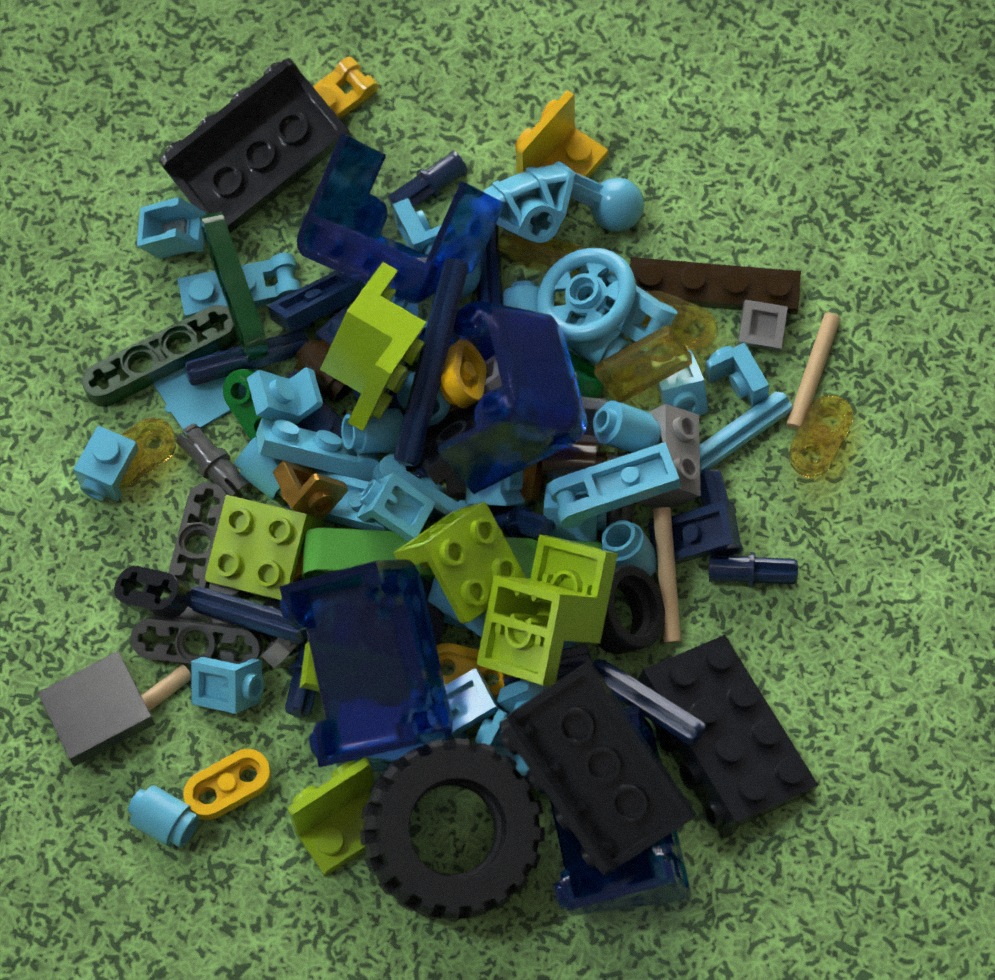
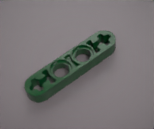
[200,211,269,362]
[82,305,238,407]

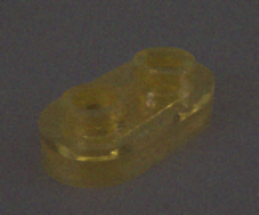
[642,291,718,351]
[789,395,853,477]
[119,418,176,488]

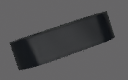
[114,566,191,618]

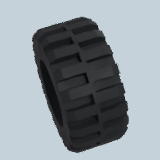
[360,738,545,920]

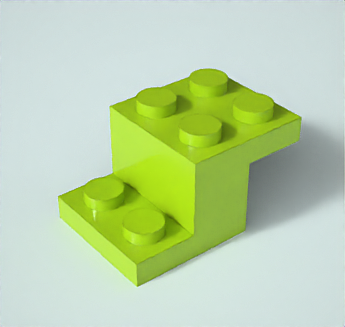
[320,262,426,431]
[476,535,618,686]

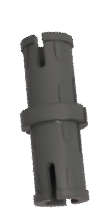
[176,424,253,498]

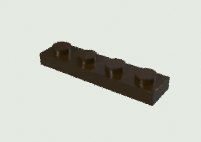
[630,257,801,315]

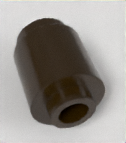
[294,340,353,403]
[542,439,608,480]

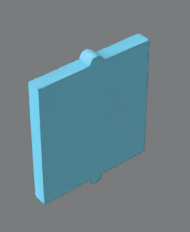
[153,350,246,437]

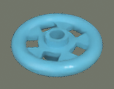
[537,248,636,342]

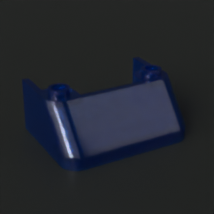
[297,133,505,304]
[419,301,588,495]

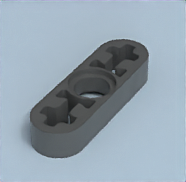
[168,482,226,590]
[131,616,263,664]

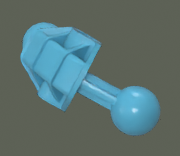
[427,161,644,299]

